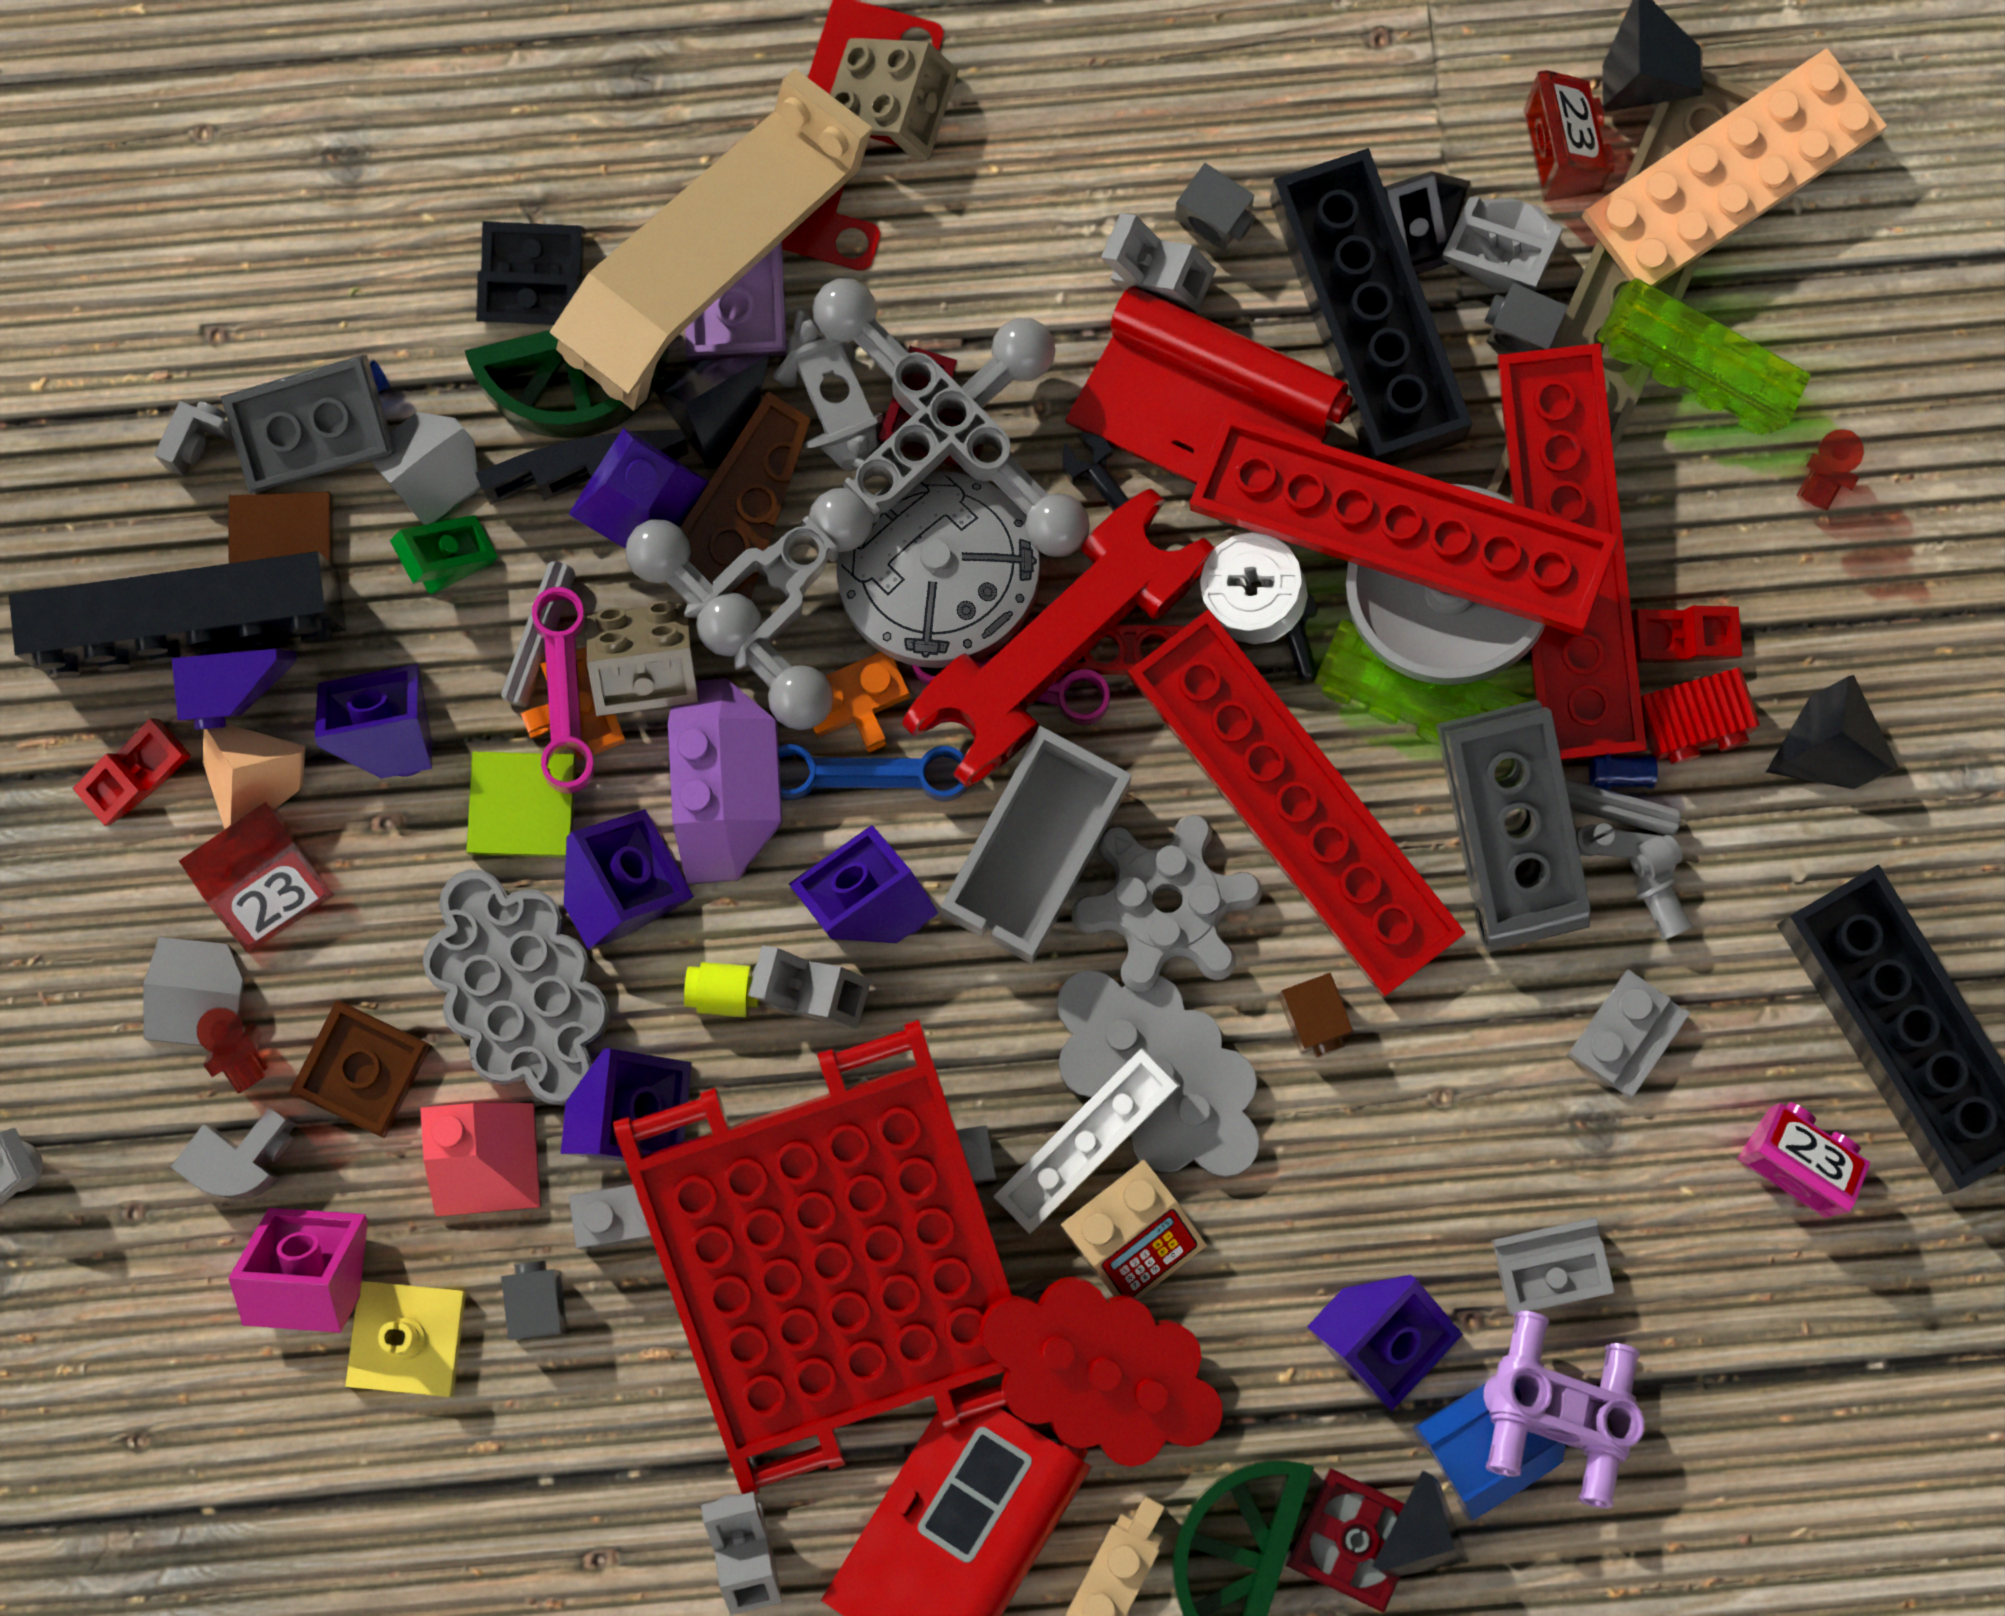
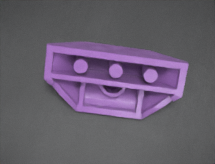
[668,678,783,885]

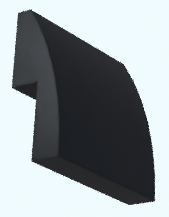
[476,221,585,325]

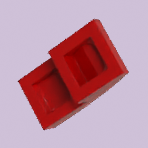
[1631,605,1743,663]
[72,718,191,826]

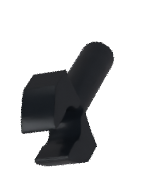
[1063,432,1129,512]
[1286,592,1318,681]

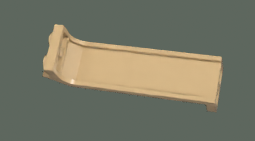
[549,68,873,411]

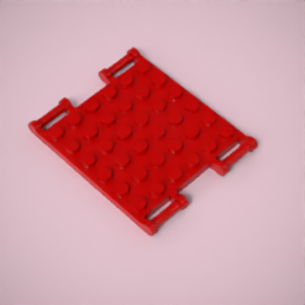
[613,1019,1013,1495]

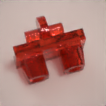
[1795,429,1864,511]
[196,1007,269,1094]

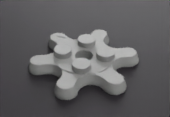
[1071,815,1262,992]

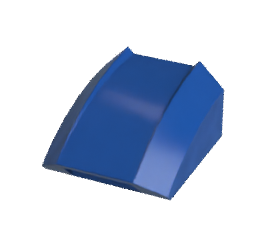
[1412,1382,1566,1521]

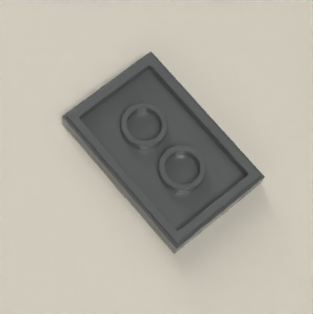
[220,355,396,494]

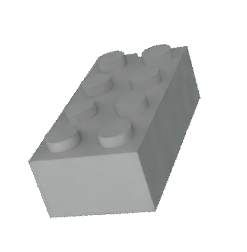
[940,726,1132,965]

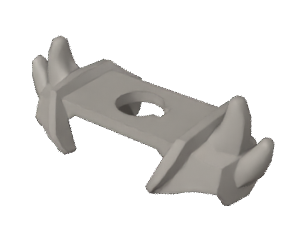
[772,309,885,471]

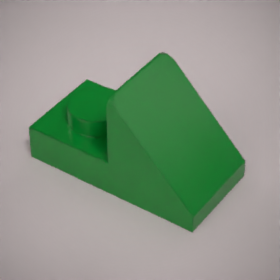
[389,515,499,594]

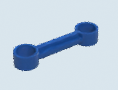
[779,744,968,802]

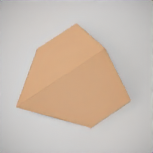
[203,723,305,845]

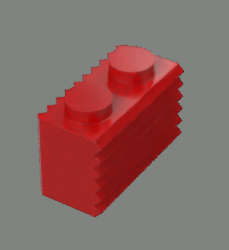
[1641,667,1760,765]

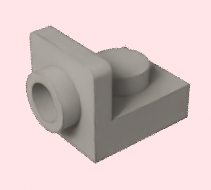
[154,401,233,476]

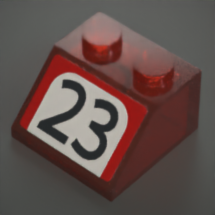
[1523,70,1615,202]
[179,802,335,953]

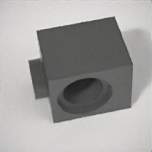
[1174,163,1256,251]
[1484,282,1568,353]
[501,1261,568,1341]

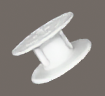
[1200,532,1308,644]

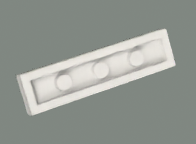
[993,1048,1180,1234]

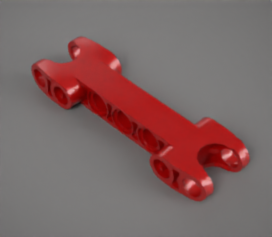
[902,489,1215,787]

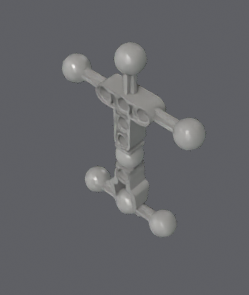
[625,278,1090,730]

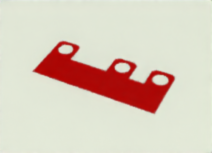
[782,0,944,271]

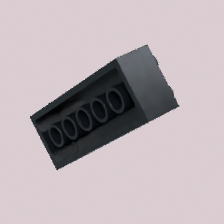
[1270,148,1473,466]
[9,551,346,678]
[1776,864,2005,1194]

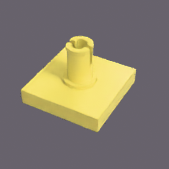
[345,1281,466,1397]

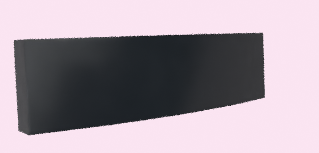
[475,429,689,505]

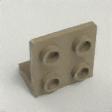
[830,38,958,160]
[586,600,699,716]

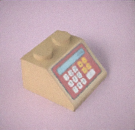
[1060,1159,1207,1300]

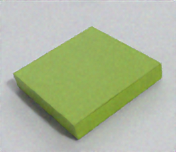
[466,751,577,858]

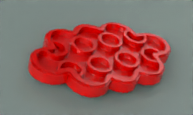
[979,1277,1223,1467]

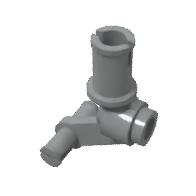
[1576,823,1693,940]

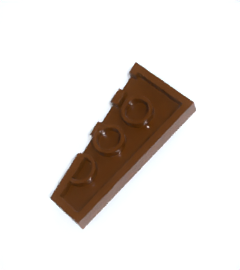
[680,392,811,600]

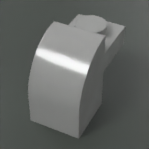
[1101,213,1216,313]
[748,945,871,1029]
[170,1107,296,1199]
[701,1492,782,1615]

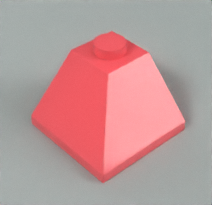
[420,1103,541,1217]

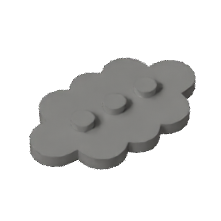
[423,869,610,1106]
[1057,970,1259,1178]

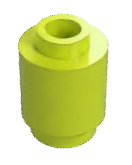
[684,962,760,1018]

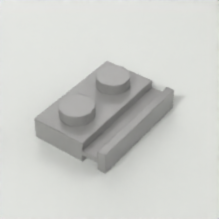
[1567,969,1690,1099]
[1491,1217,1615,1316]

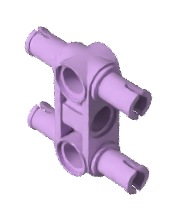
[1484,1311,1644,1509]

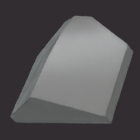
[1442,197,1563,291]
[369,412,481,525]
[143,937,244,1047]

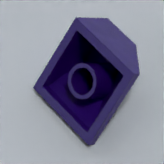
[569,428,709,549]
[172,649,297,730]
[315,663,432,779]
[564,809,694,950]
[789,825,939,943]
[560,1048,692,1161]
[1307,1275,1463,1411]

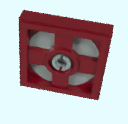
[1285,1468,1405,1613]

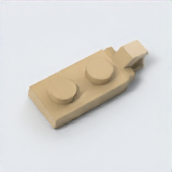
[1064,1496,1165,1616]

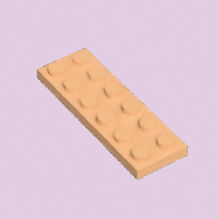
[1582,48,1887,296]

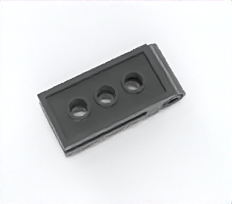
[1436,700,1591,952]

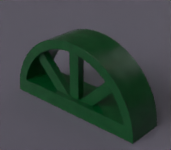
[464,330,669,439]
[1172,1460,1314,1616]

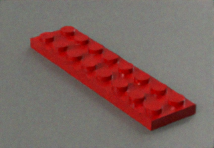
[1497,343,1647,760]
[1189,413,1618,637]
[1127,609,1466,998]

